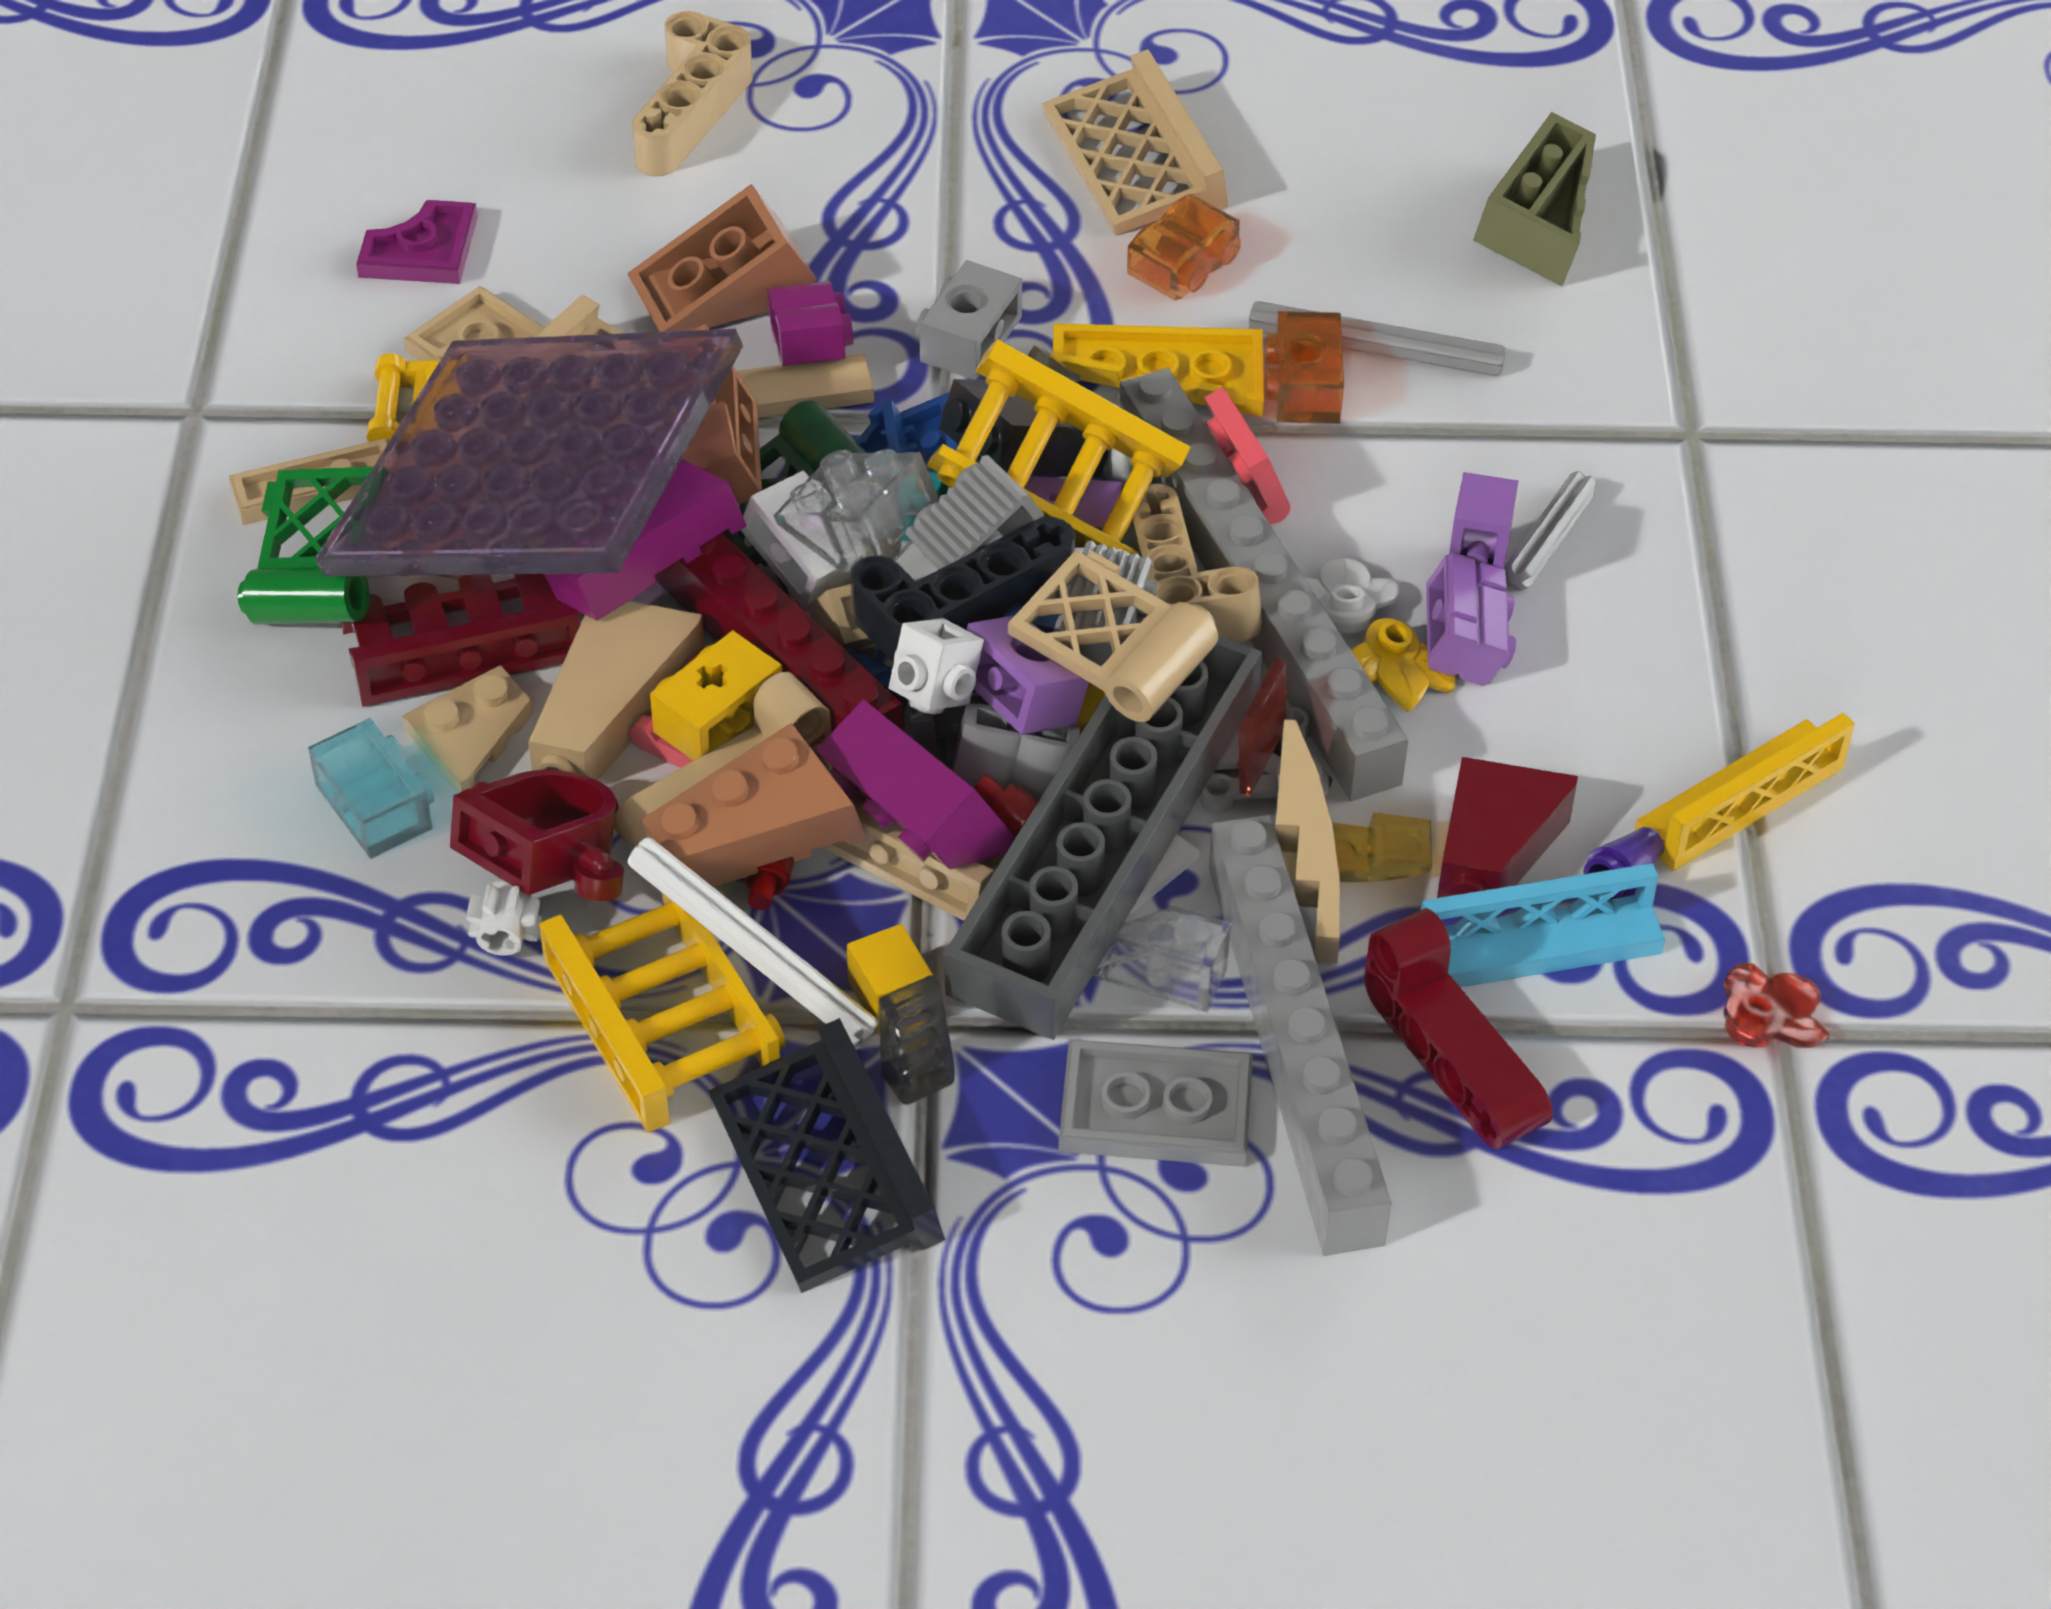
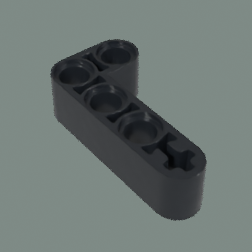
[851,517,1075,662]

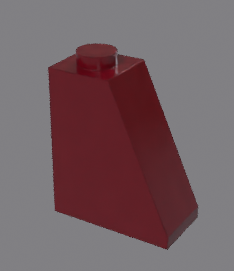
[1437,757,1578,898]

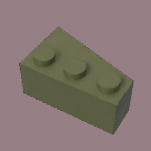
[1473,112,1596,287]

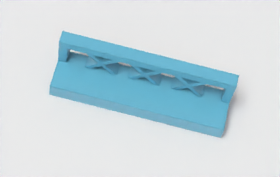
[1421,863,1665,987]

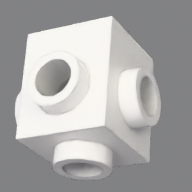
[888,618,984,714]

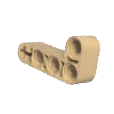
[632,11,753,176]
[1131,484,1263,642]
[614,672,831,849]

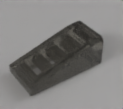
[879,974,955,1105]

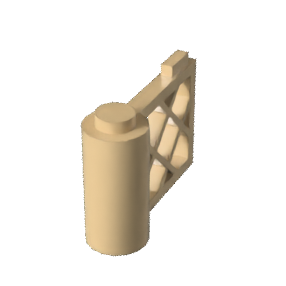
[1008,550,1219,722]

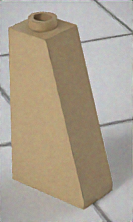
[528,601,705,780]

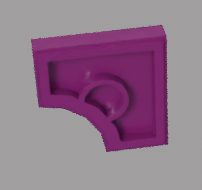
[356,200,478,284]

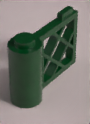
[722,400,881,567]

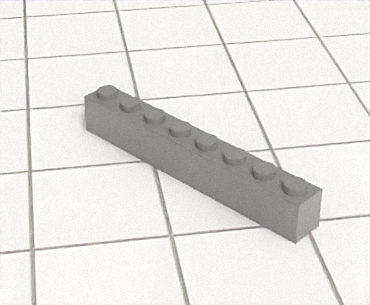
[1209,815,1392,1256]

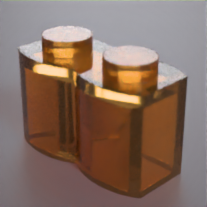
[1127,194,1241,301]

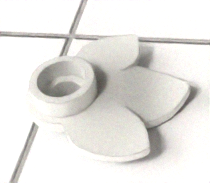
[1305,557,1399,634]

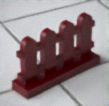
[340,559,580,707]

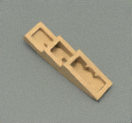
[1275,719,1340,963]

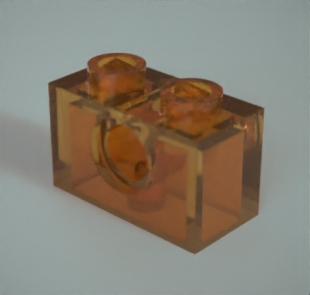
[1265,311,1344,424]

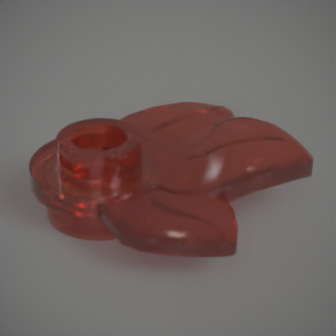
[1723,962,1830,1048]

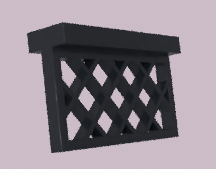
[708,1018,945,1293]

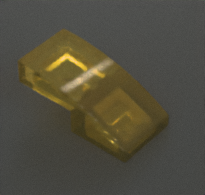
[1332,812,1433,882]

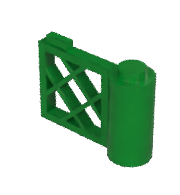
[237,466,386,625]

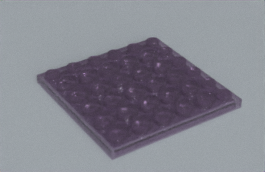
[315,329,743,577]

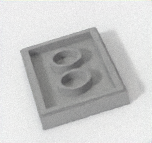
[1058,1039,1253,1167]

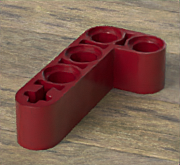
[1364,908,1553,1149]

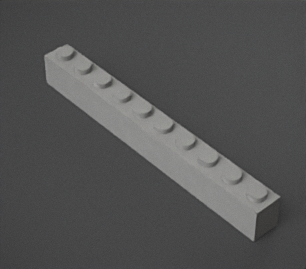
[1119,368,1409,802]

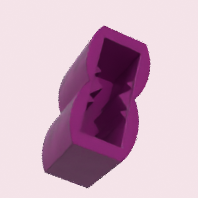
[767,281,854,366]

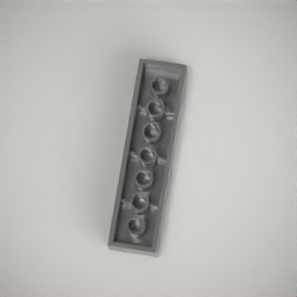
[943,635,1262,1040]

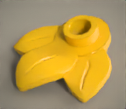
[1351,618,1455,712]

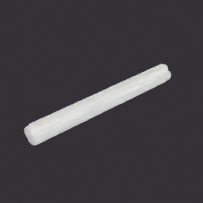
[627,837,878,1047]

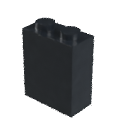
[939,379,1109,478]

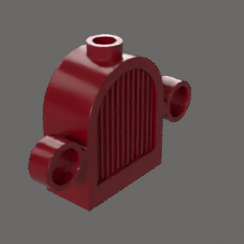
[450,770,624,901]

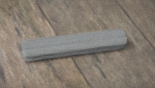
[1505,471,1597,590]

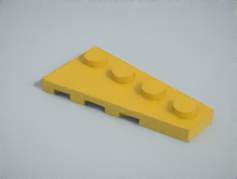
[1052,323,1264,417]

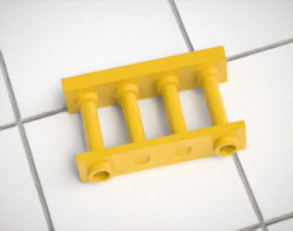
[926,339,1191,555]
[539,893,786,1133]

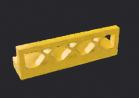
[1634,713,1855,871]

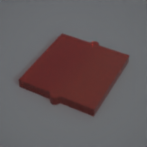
[1237,658,1288,797]

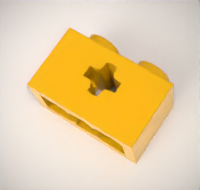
[650,630,782,761]

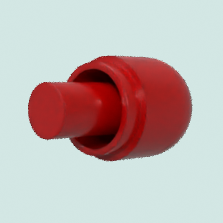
[974,774,1039,837]
[744,856,795,910]

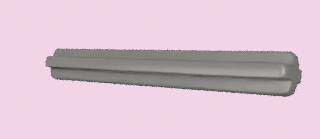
[1249,301,1505,376]

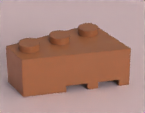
[648,324,762,505]
[640,723,867,887]

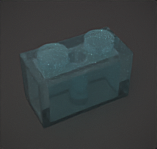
[308,718,434,859]

